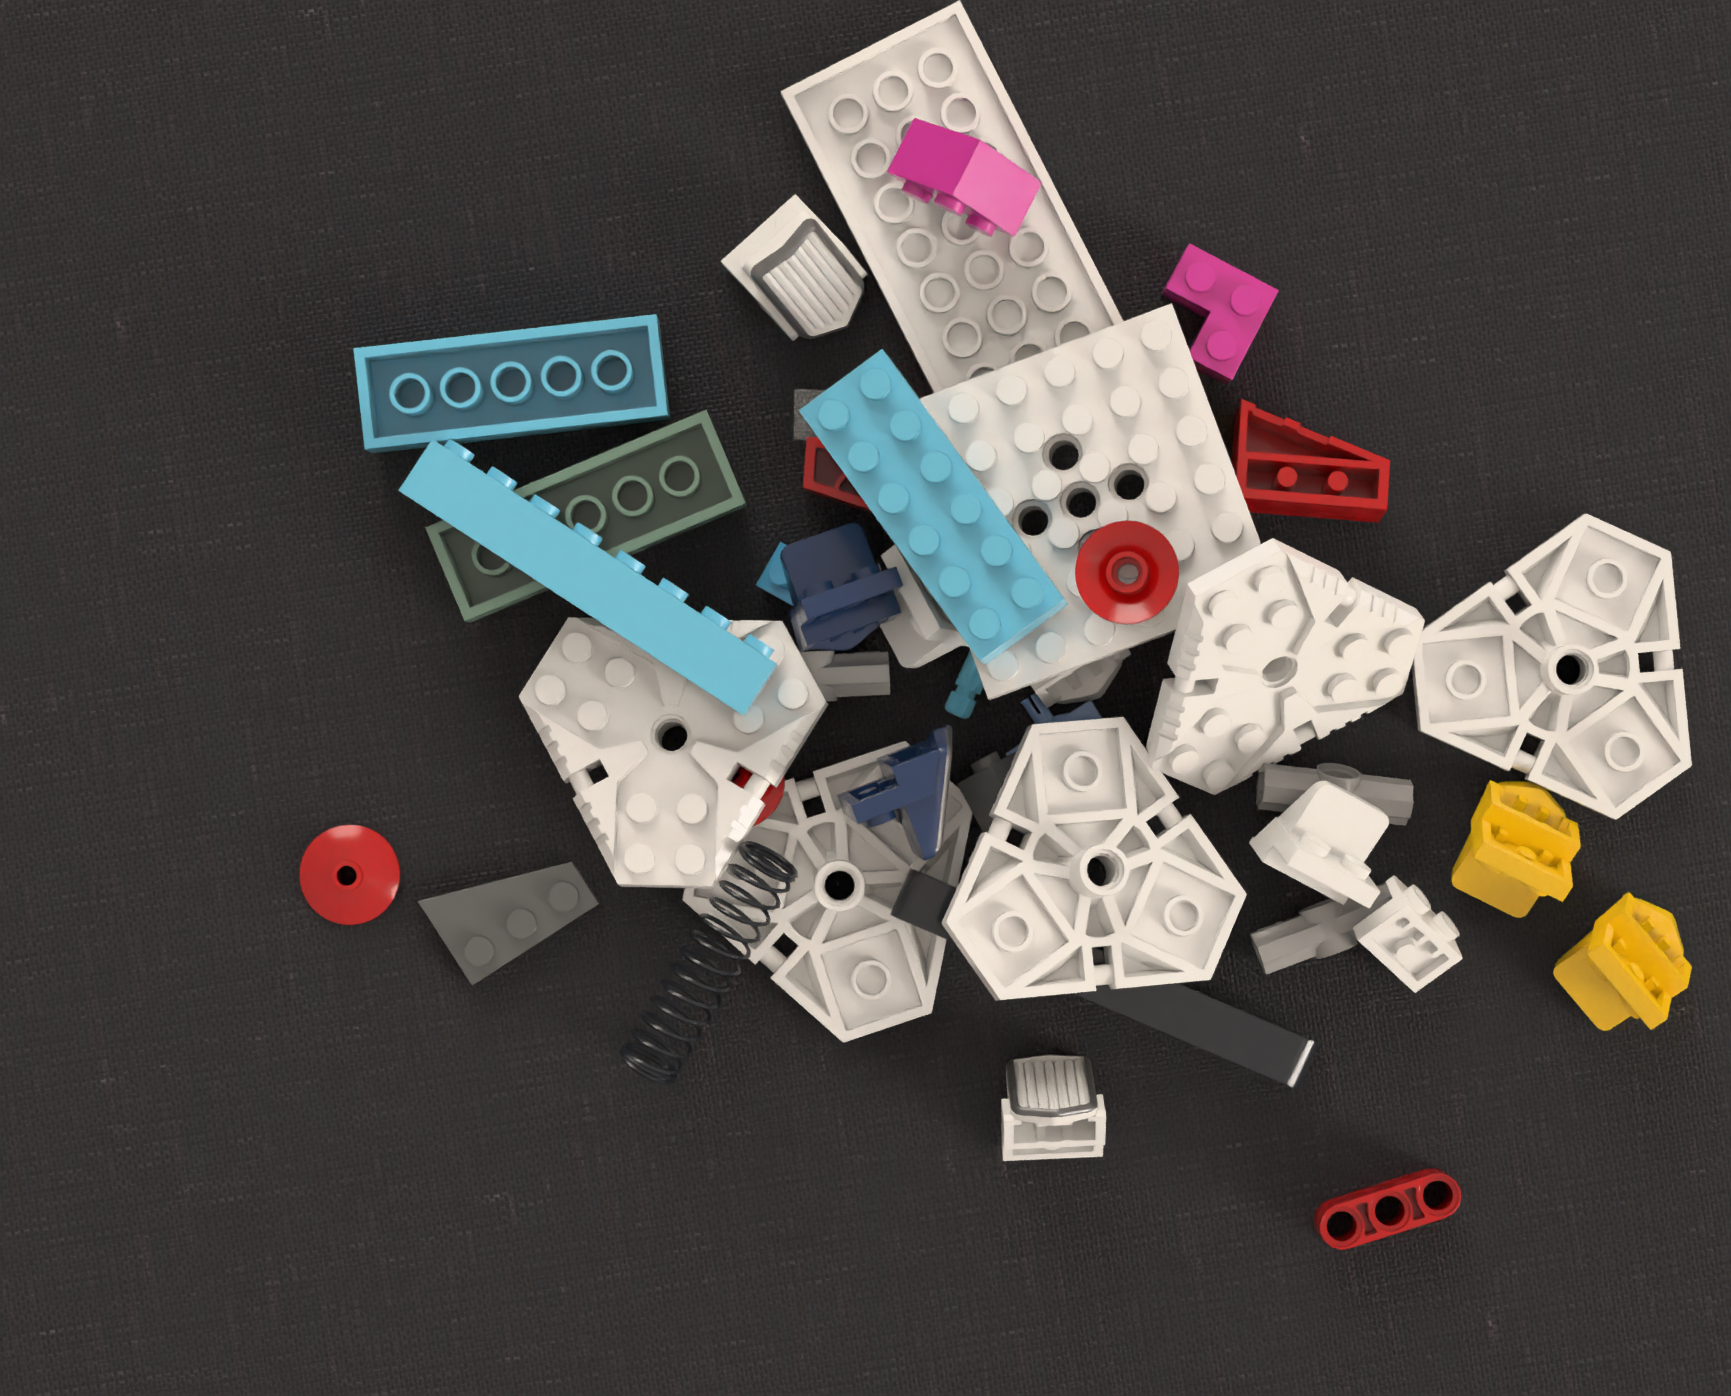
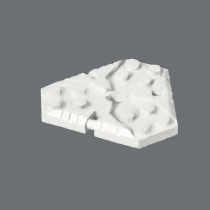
[1412,513,1692,820]
[1145,538,1425,795]
[519,617,828,889]
[942,717,1247,1001]
[683,741,972,1043]

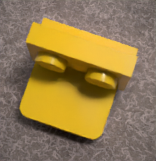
[1451,780,1581,918]
[1553,892,1692,1031]

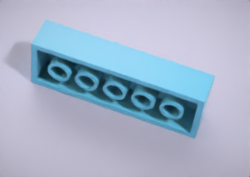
[353,314,671,453]
[799,349,1069,665]

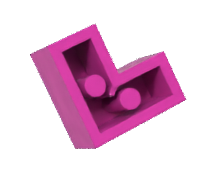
[887,118,1042,237]
[1161,243,1279,385]

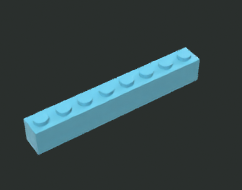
[398,438,778,716]

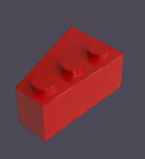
[1232,399,1390,523]

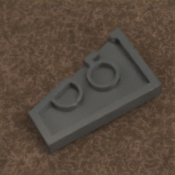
[418,861,600,986]

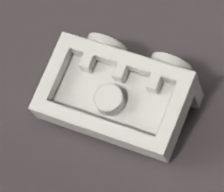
[1353,875,1463,993]

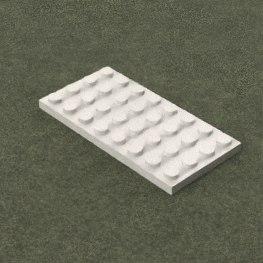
[781,0,1124,393]

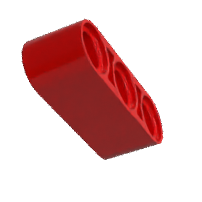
[1314,1168,1461,1250]

